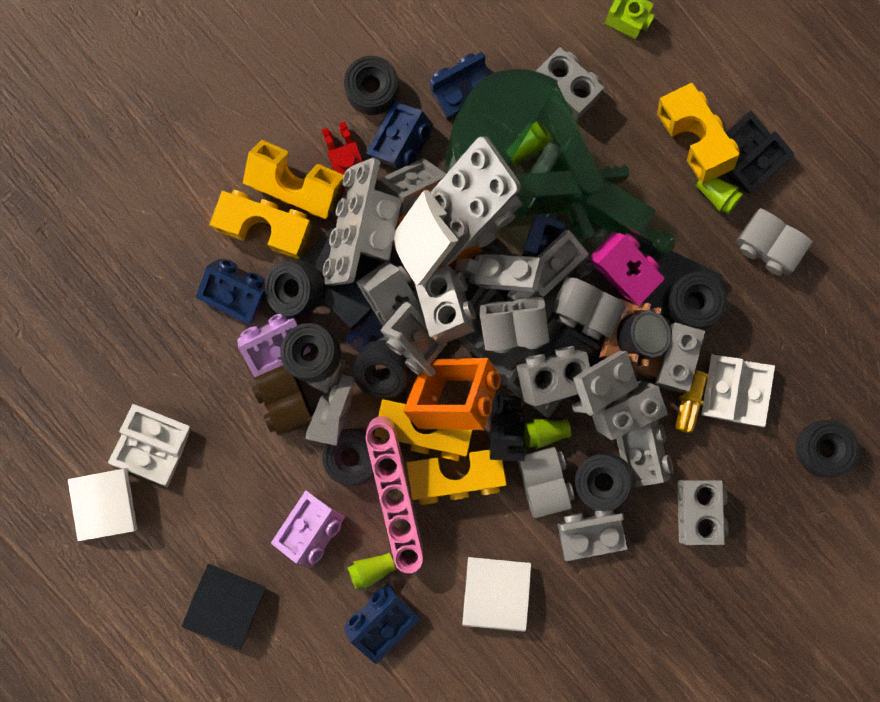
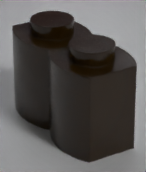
[252,365,313,436]

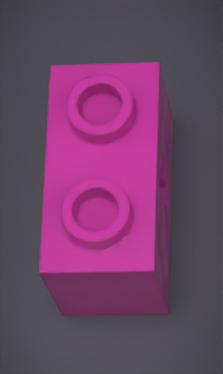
[587,232,665,306]

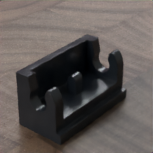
[489,393,525,461]

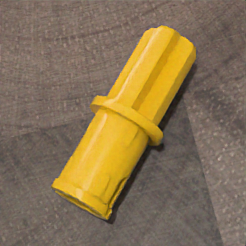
[675,371,708,433]

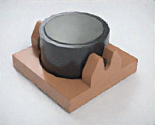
[599,298,671,379]

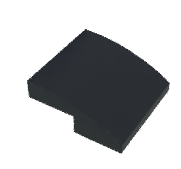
[725,111,795,194]
[181,564,266,651]

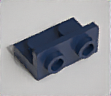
[430,52,500,121]
[366,102,434,170]
[521,213,566,257]
[195,259,265,325]
[344,584,421,664]

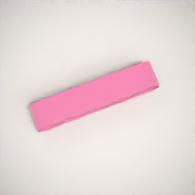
[366,416,423,573]

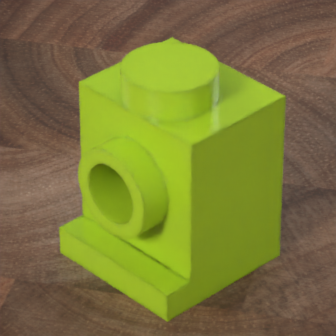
[604,0,655,39]

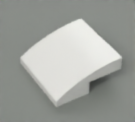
[394,190,459,286]
[701,354,775,428]
[108,404,191,488]
[68,468,138,541]
[462,557,531,632]

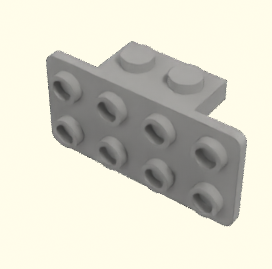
[430,136,522,266]
[323,158,402,286]

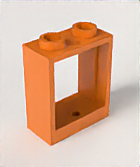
[404,358,501,430]

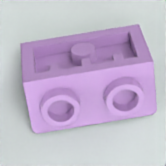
[237,314,311,377]
[271,491,345,568]

